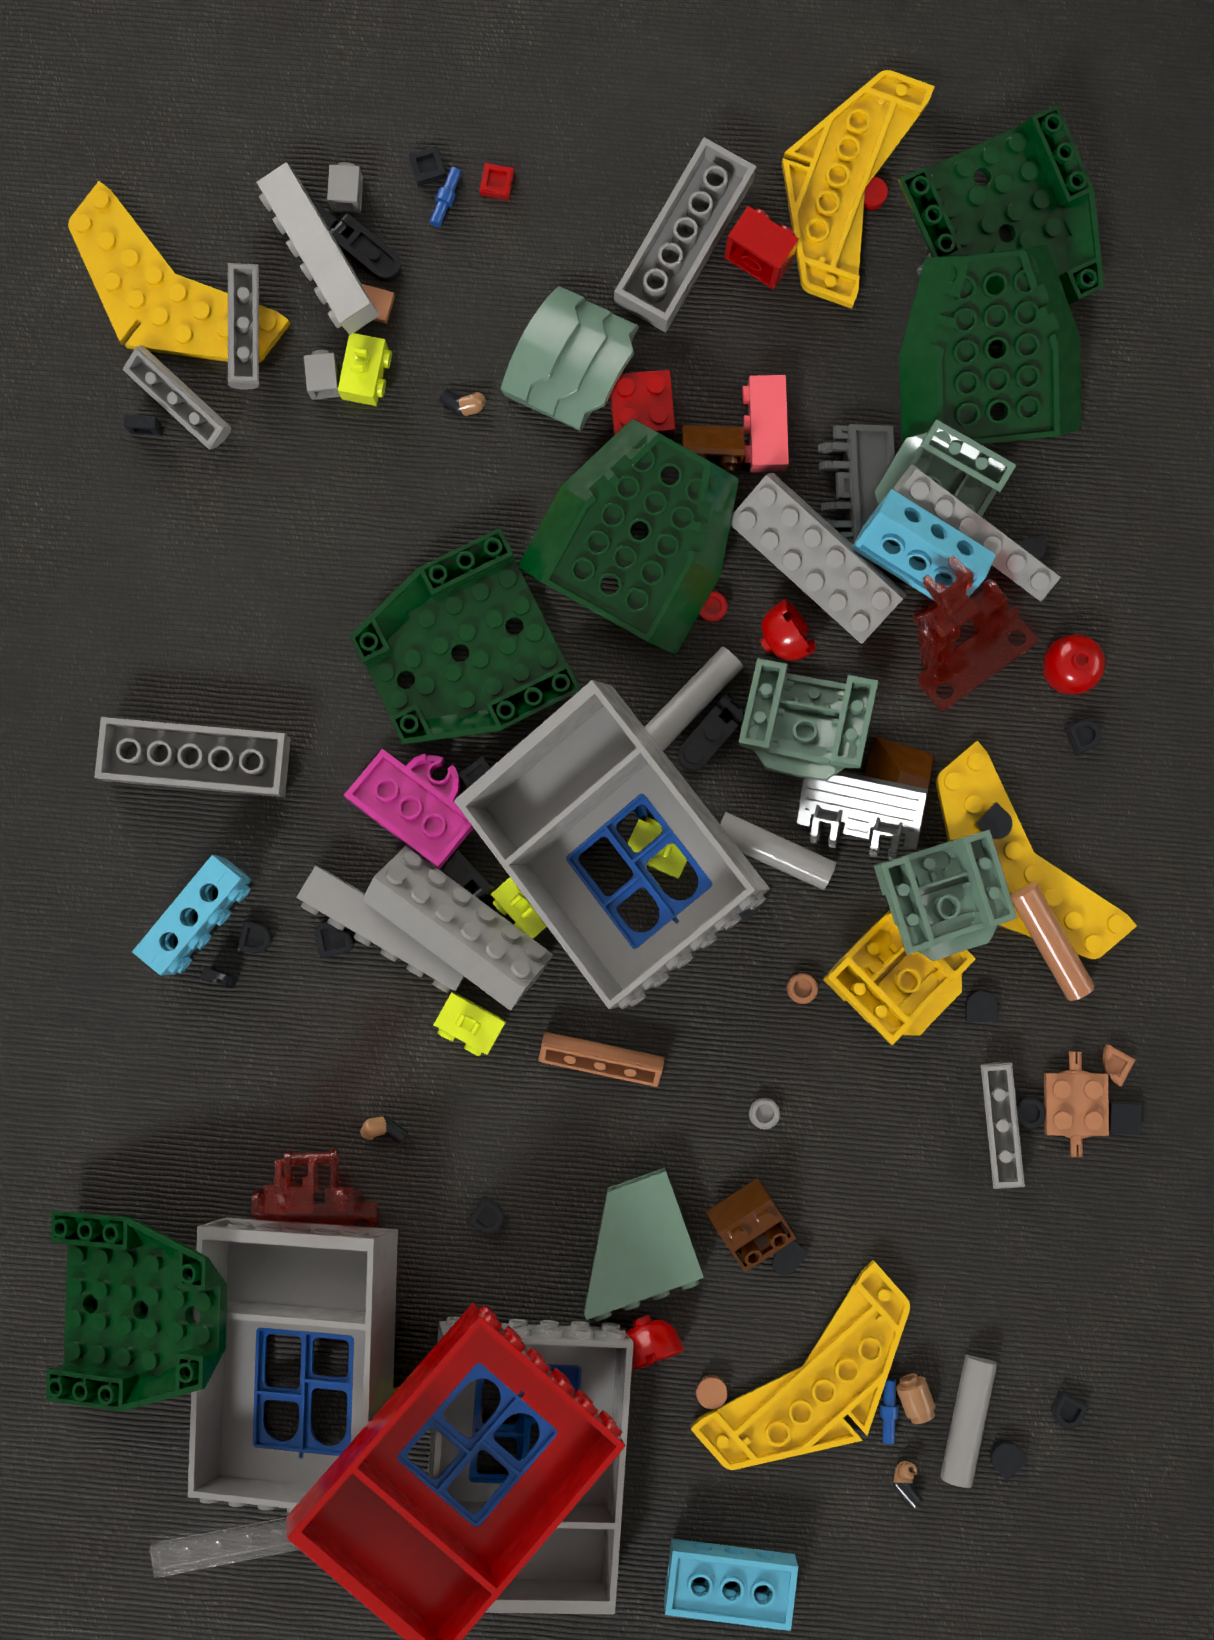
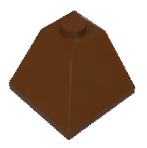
[863,736,934,789]

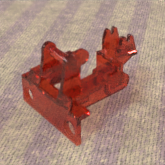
[912,556,1039,712]
[251,1148,378,1228]

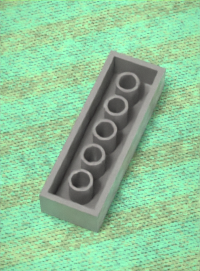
[614,137,756,333]
[730,473,908,644]
[94,717,291,797]
[362,846,553,1011]

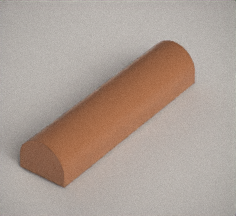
[1010,881,1095,1001]
[538,1031,665,1087]

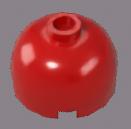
[760,599,817,661]
[1042,634,1106,695]
[626,1315,684,1371]

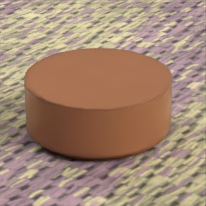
[786,973,818,1004]
[696,1375,727,1409]

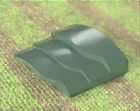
[501,286,639,431]
[875,419,1016,516]
[738,658,878,781]
[874,830,1017,961]

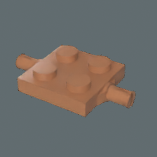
[1044,1051,1109,1157]

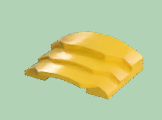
[823,910,975,1045]

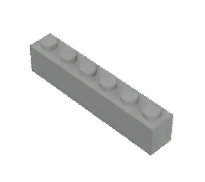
[257,162,380,335]
[893,464,1061,602]
[296,866,465,993]

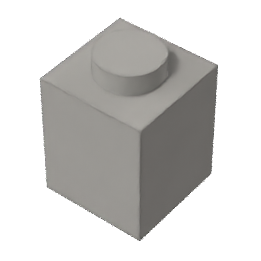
[327,162,363,213]
[304,350,340,400]

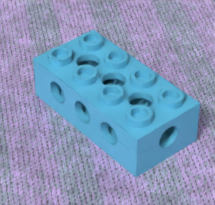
[852,489,996,613]
[132,855,252,976]
[664,1538,798,1631]

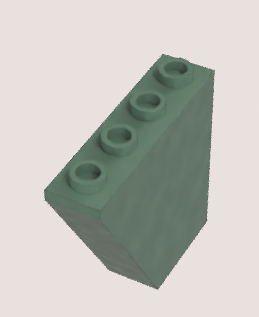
[584,1167,704,1321]

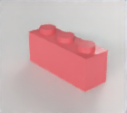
[742,375,789,473]

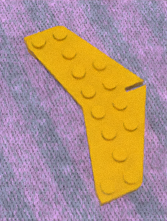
[781,70,935,309]
[68,181,290,363]
[936,741,1137,959]
[690,1260,910,1470]

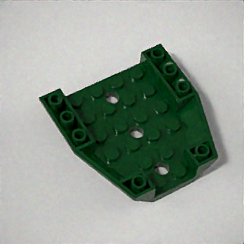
[898,104,1104,304]
[898,245,1081,444]
[518,419,739,654]
[349,528,581,745]
[46,1210,227,1412]

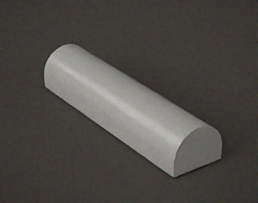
[228,263,259,389]
[122,345,231,450]
[645,646,744,751]
[720,812,836,890]
[981,1062,1025,1189]
[940,1354,997,1488]

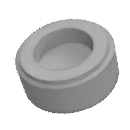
[749,1097,780,1129]

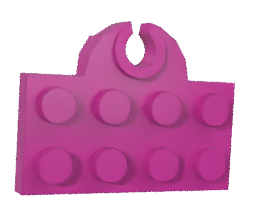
[344,749,474,870]

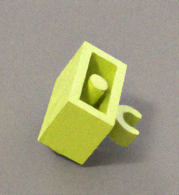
[338,333,392,406]
[628,817,687,879]
[491,877,547,939]
[434,992,507,1057]

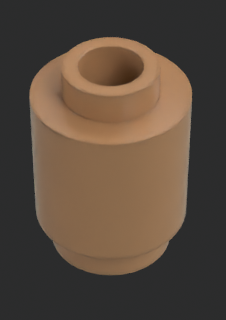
[896,1373,936,1424]

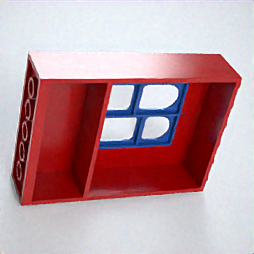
[287,1302,626,1640]

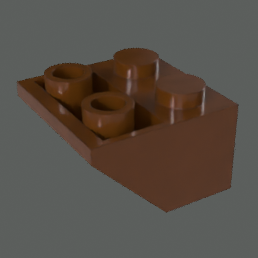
[681,425,745,474]
[706,1178,796,1272]

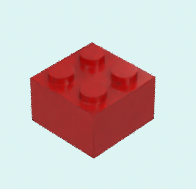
[724,206,799,290]
[610,370,675,439]

